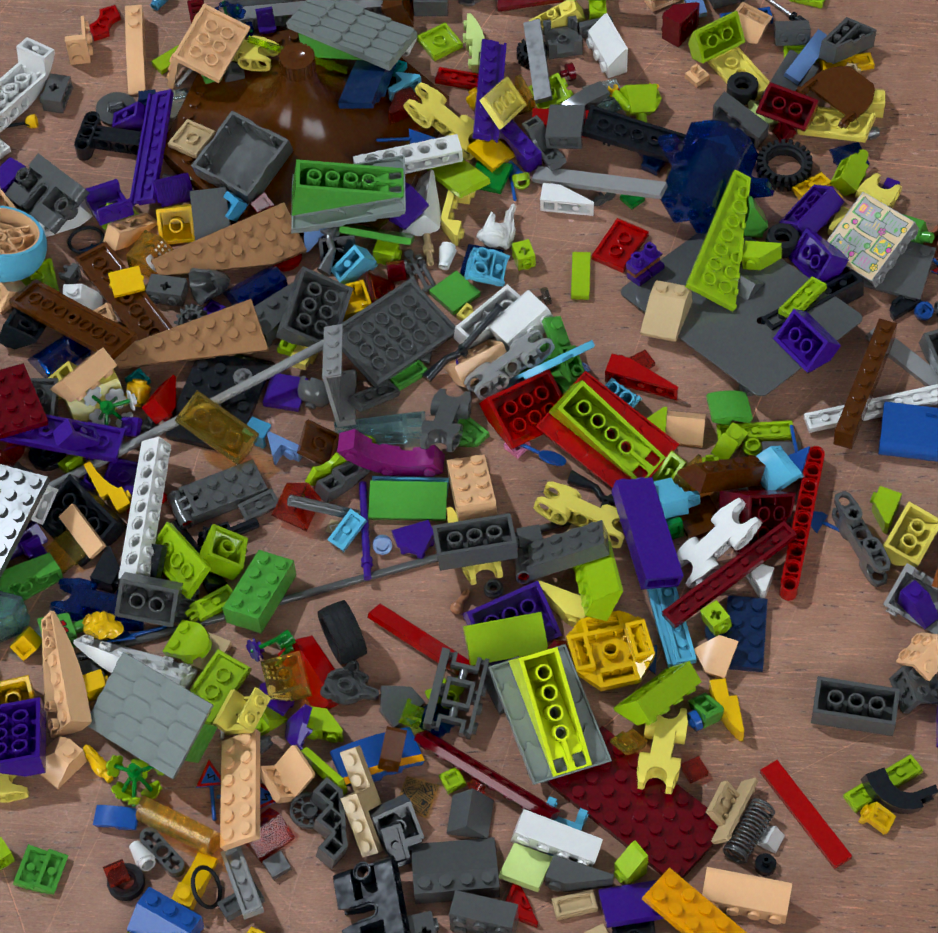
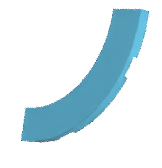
[505,340,595,389]

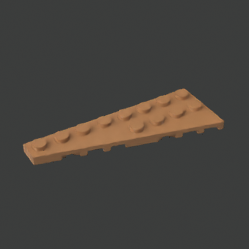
[115,299,269,369]

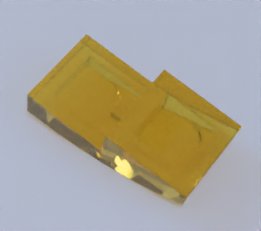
[610,728,648,755]

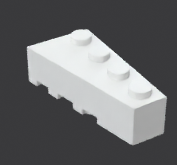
[454,284,520,350]
[510,809,603,867]

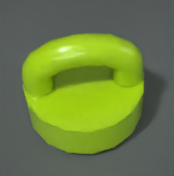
[512,172,530,189]

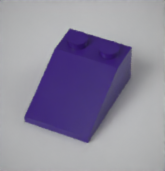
[789,227,849,283]

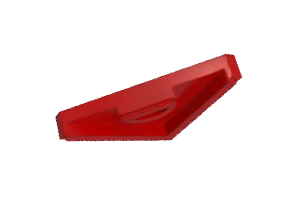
[505,883,538,928]

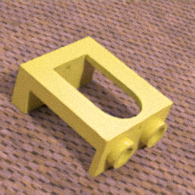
[213,687,271,735]

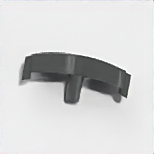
[591,192,616,206]

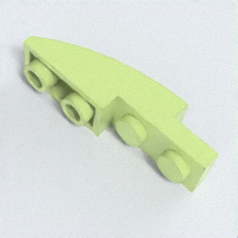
[463,13,485,73]

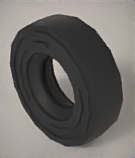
[107,863,145,901]

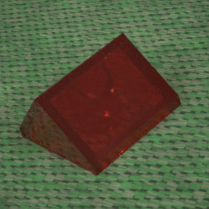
[365,272,395,303]
[271,483,321,532]
[246,808,295,863]

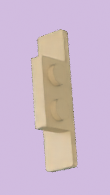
[706,778,758,845]

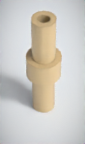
[423,233,434,266]

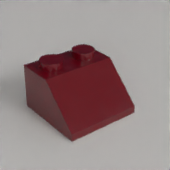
[661,2,700,48]

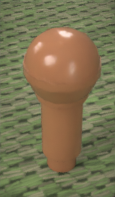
[450,589,471,615]

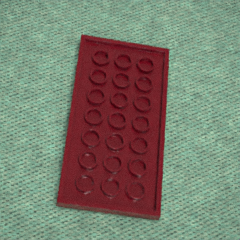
[548,726,718,878]

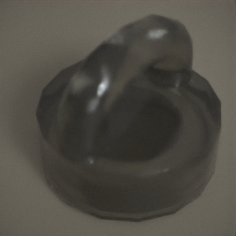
[537,287,552,306]

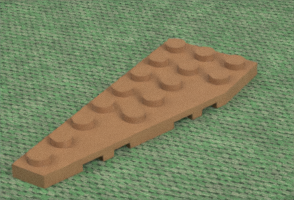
[152,202,307,276]

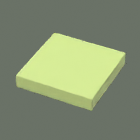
[499,842,553,892]

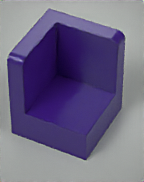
[20,534,47,560]

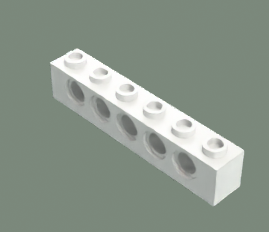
[353,134,463,174]

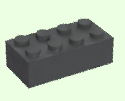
[432,513,518,571]
[811,676,900,736]

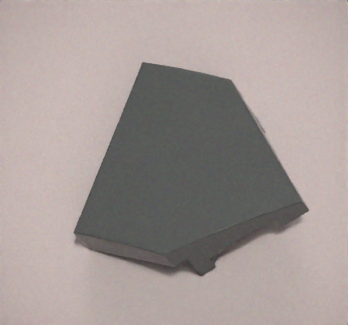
[379,685,424,727]

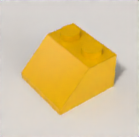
[156,204,195,246]

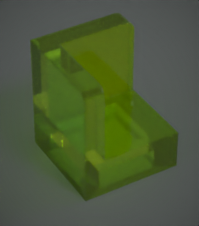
[398,698,425,729]

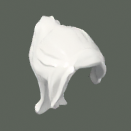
[476,204,516,250]

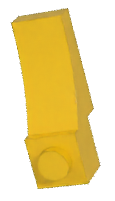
[83,461,132,514]
[171,852,218,911]

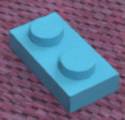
[327,508,367,552]

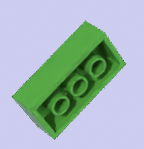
[223,550,297,634]

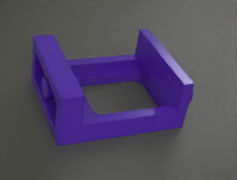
[85,179,134,226]

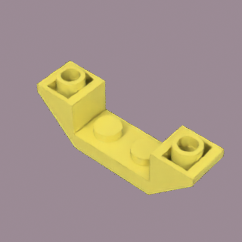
[441,190,476,246]

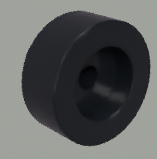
[755,853,776,876]

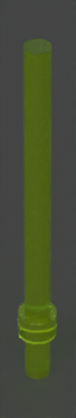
[247,36,348,74]

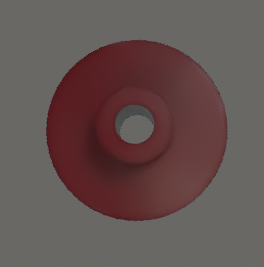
[560,62,577,81]

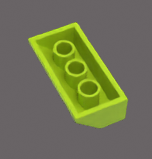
[573,541,623,621]
[613,661,702,725]

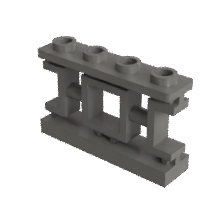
[423,647,490,740]

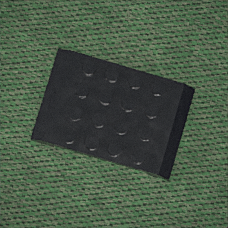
[166,354,275,456]

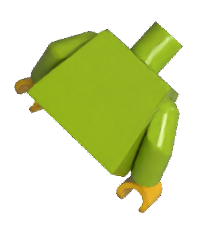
[607,83,662,122]

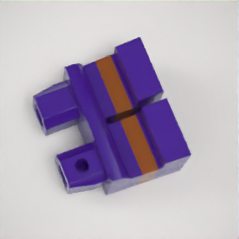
[626,242,665,287]

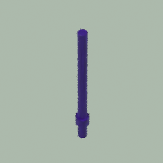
[359,481,373,581]

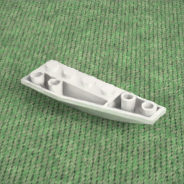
[73,635,198,689]

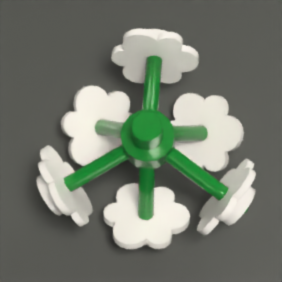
[83,387,137,428]

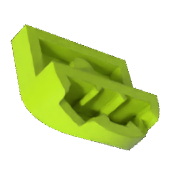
[162,620,212,664]

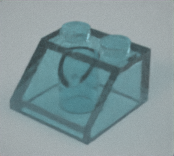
[0,591,30,643]

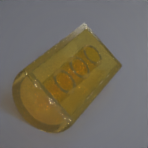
[174,390,259,465]
[136,796,220,856]

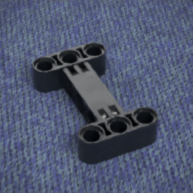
[74,111,168,161]

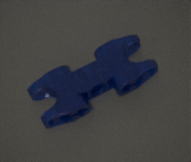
[49,578,145,631]

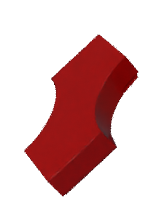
[89,5,121,41]

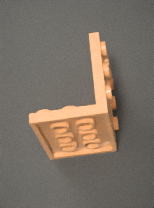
[166,4,250,89]

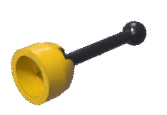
[7,114,38,128]

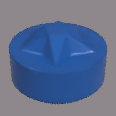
[914,301,934,321]
[687,710,703,731]

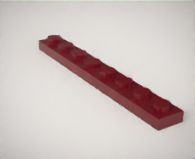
[662,521,797,629]
[414,730,560,820]

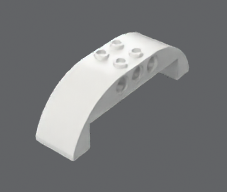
[0,37,55,132]

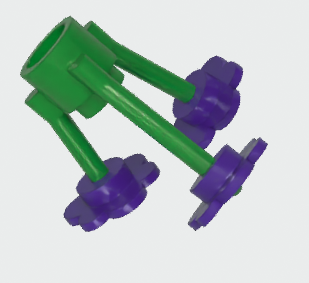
[246,630,296,678]

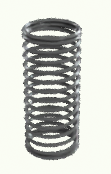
[723,798,775,864]

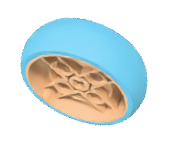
[0,206,47,282]

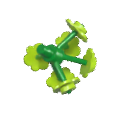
[106,755,165,807]

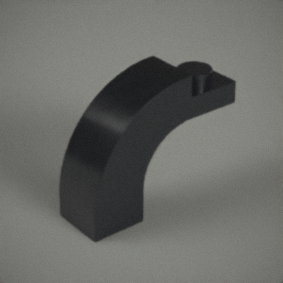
[861,767,938,814]

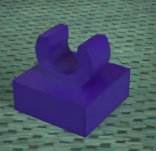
[121,417,143,437]

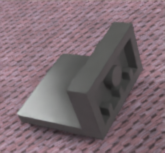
[889,666,938,714]

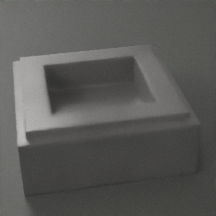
[263,850,292,880]

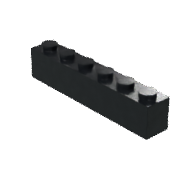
[761,270,864,330]

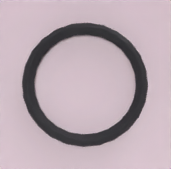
[67,226,105,254]
[191,865,222,910]

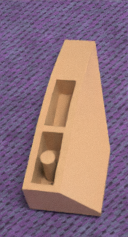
[41,611,92,738]

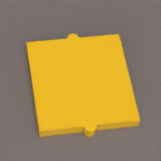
[108,265,146,298]

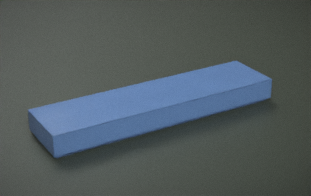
[783,29,827,85]

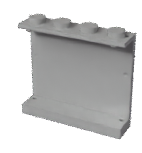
[322,324,357,427]

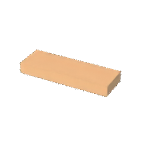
[59,504,106,559]

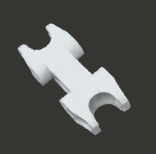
[677,498,762,589]

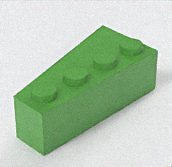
[0,552,64,614]

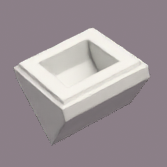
[757,826,785,854]

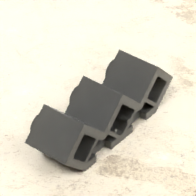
[311,777,348,870]

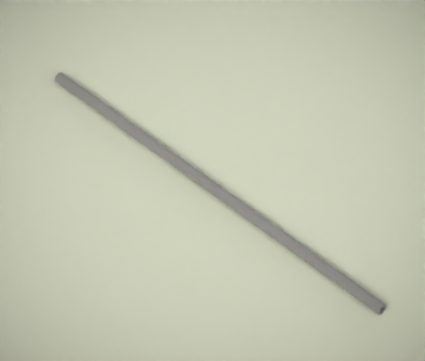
[48,339,324,489]

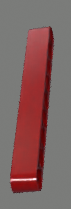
[779,446,825,601]

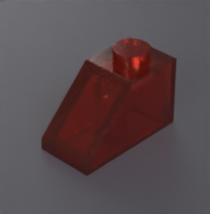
[388,87,421,125]

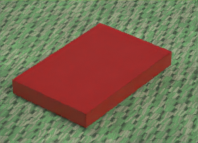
[591,218,649,273]

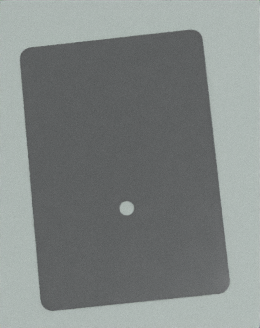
[621,223,862,396]

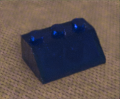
[223,266,288,306]
[27,335,92,378]

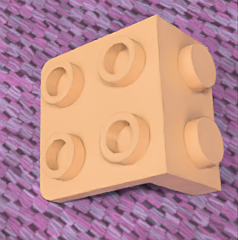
[65,16,93,65]
[896,633,938,681]
[260,745,315,803]

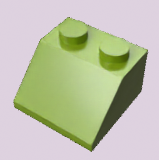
[200,524,248,580]

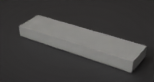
[220,846,264,920]

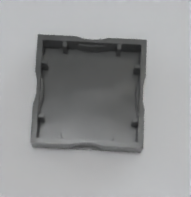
[191,111,294,204]

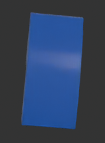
[93,805,140,830]

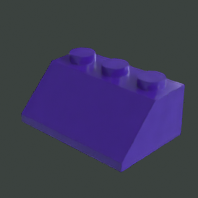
[779,184,844,239]
[773,309,841,373]

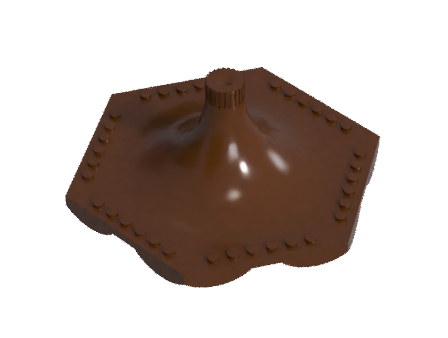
[163,29,449,236]

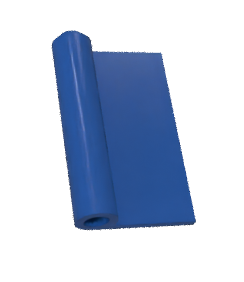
[878,401,938,462]

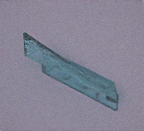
[334,411,426,445]

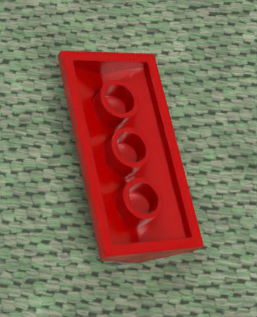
[278,635,339,710]

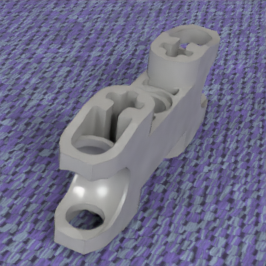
[464,330,555,400]

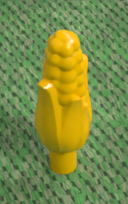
[83,745,114,783]

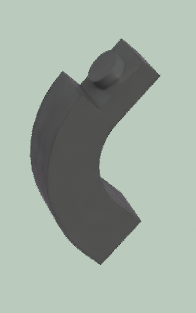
[522,115,567,171]

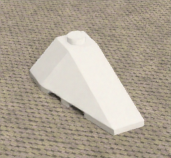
[400,169,441,236]

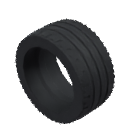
[317,600,367,665]

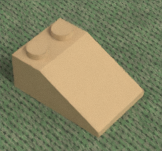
[640,280,693,342]

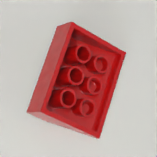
[479,369,563,450]

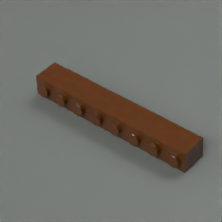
[833,318,897,449]

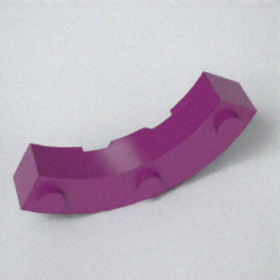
[337,429,445,477]

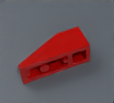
[142,374,176,425]

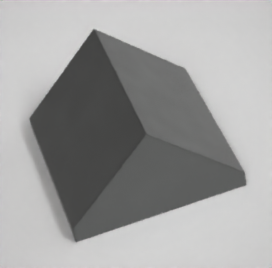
[446,788,494,839]

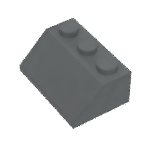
[114,572,183,627]

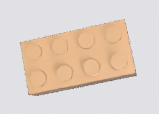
[447,454,497,521]

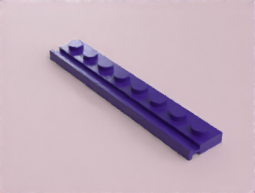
[472,39,507,143]
[130,89,174,207]

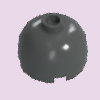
[297,376,330,410]

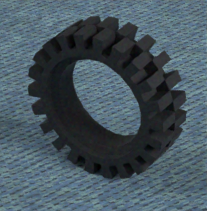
[756,139,813,192]

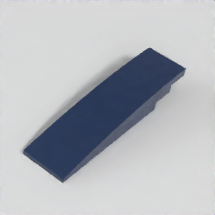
[338,60,397,109]

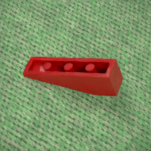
[605,353,679,400]

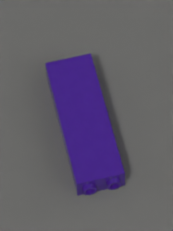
[611,477,684,590]

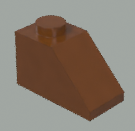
[378,726,407,772]

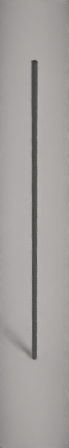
[76,522,572,661]

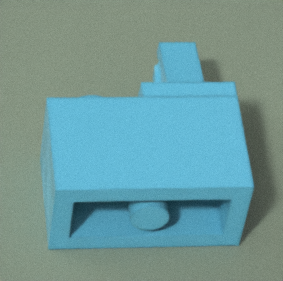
[331,244,378,284]
[654,478,701,519]

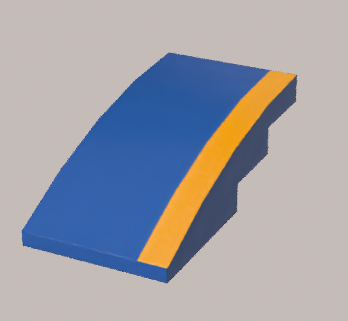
[330,727,425,787]

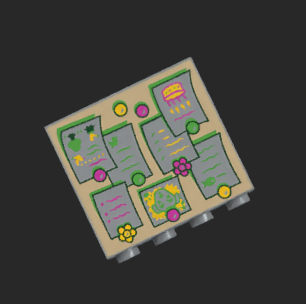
[827,192,919,288]

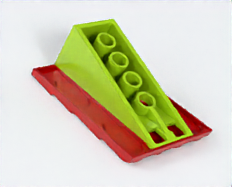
[535,371,680,489]

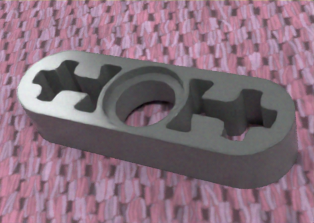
[140,827,186,878]

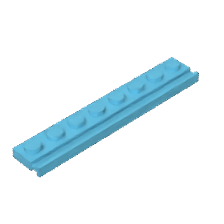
[646,587,697,668]

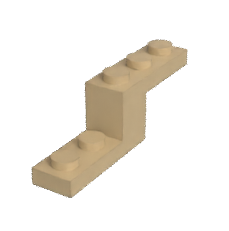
[340,745,383,858]

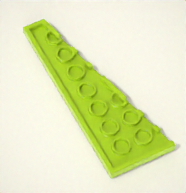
[685,170,751,312]

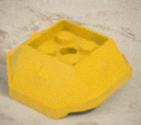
[566,610,655,691]

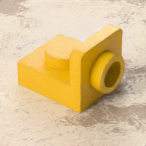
[858,802,896,835]

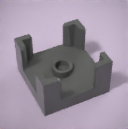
[542,15,583,60]

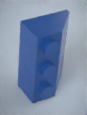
[127,887,204,933]

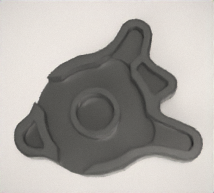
[320,660,379,705]

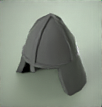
[189,268,230,305]

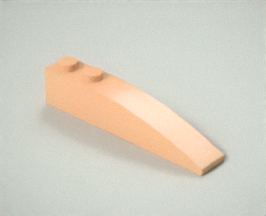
[125,5,146,96]

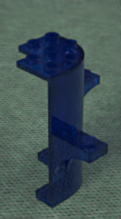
[657,120,775,233]

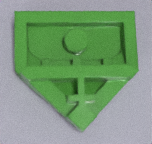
[458,417,490,447]

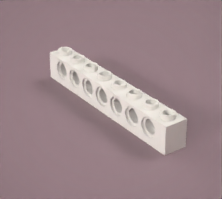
[118,437,171,579]

